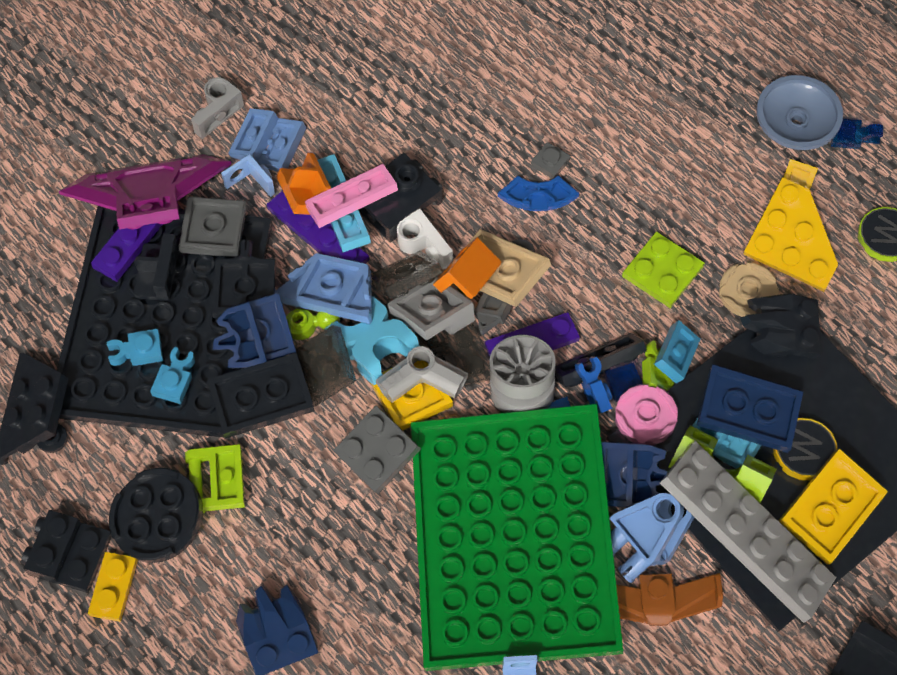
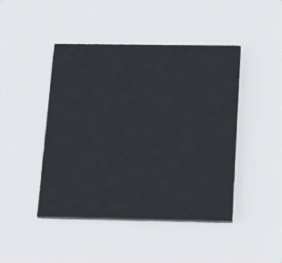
[606,329,897,632]

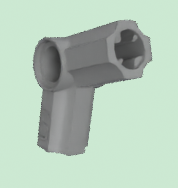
[376,346,468,403]

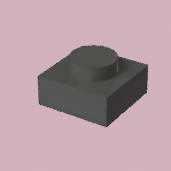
[531,142,571,179]

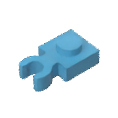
[107,329,163,366]
[150,347,195,404]

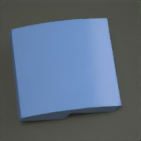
[228,108,306,172]

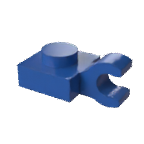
[575,357,612,413]

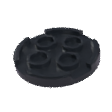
[109,468,203,563]

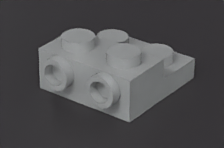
[388,275,475,340]

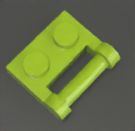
[185,444,245,513]

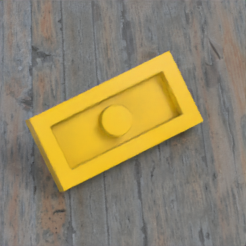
[87,552,138,622]

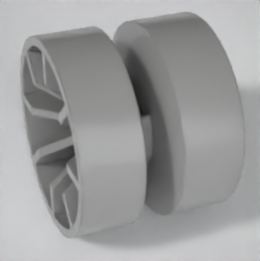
[490,335,555,413]

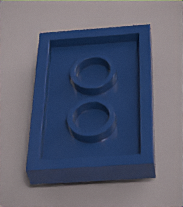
[696,365,803,453]

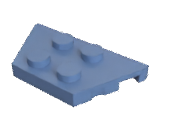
[275,253,372,324]

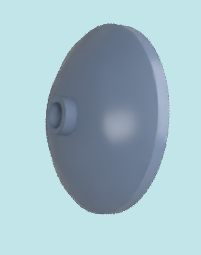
[756,75,843,150]

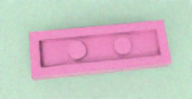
[305,164,398,228]

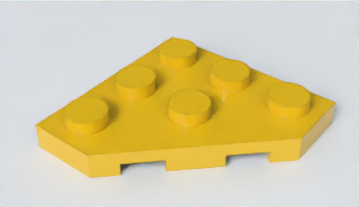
[743,177,838,292]

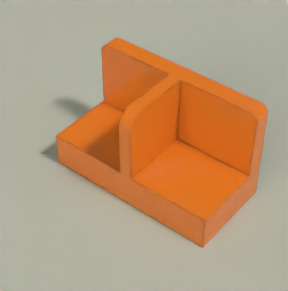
[276,153,331,215]
[433,237,501,299]

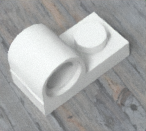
[397,209,453,269]

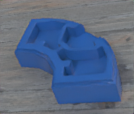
[498,176,579,211]

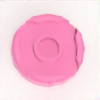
[615,385,678,446]

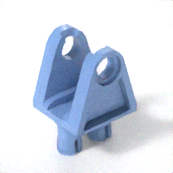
[610,493,695,583]

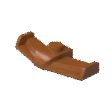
[616,572,723,626]

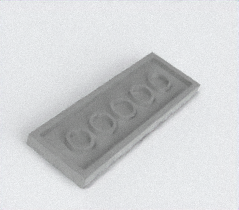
[660,441,836,623]

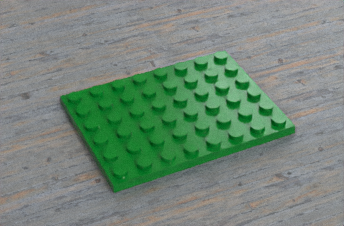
[411,404,624,671]

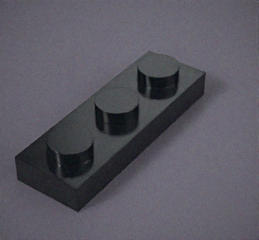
[555,333,647,388]

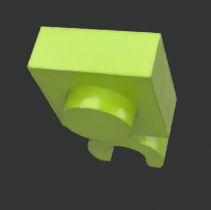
[642,340,674,391]

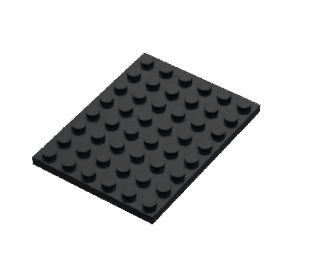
[56,206,272,438]

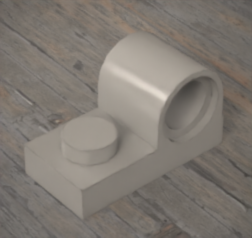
[191,77,244,139]

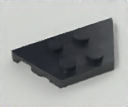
[0,353,69,465]

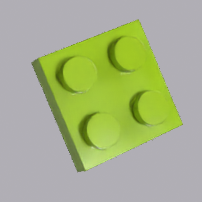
[622,232,705,309]

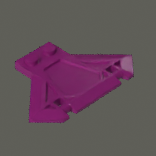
[59,154,231,230]

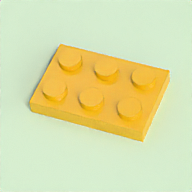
[778,449,888,564]

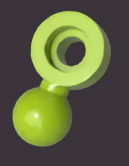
[286,309,340,340]

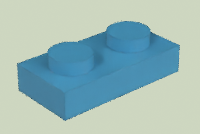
[654,320,700,384]

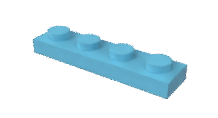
[318,154,371,252]

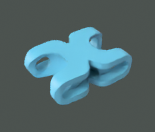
[324,296,420,385]

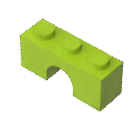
[669,425,777,503]

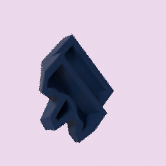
[213,293,296,368]
[601,442,668,508]
[236,583,319,675]

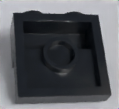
[22,510,112,593]

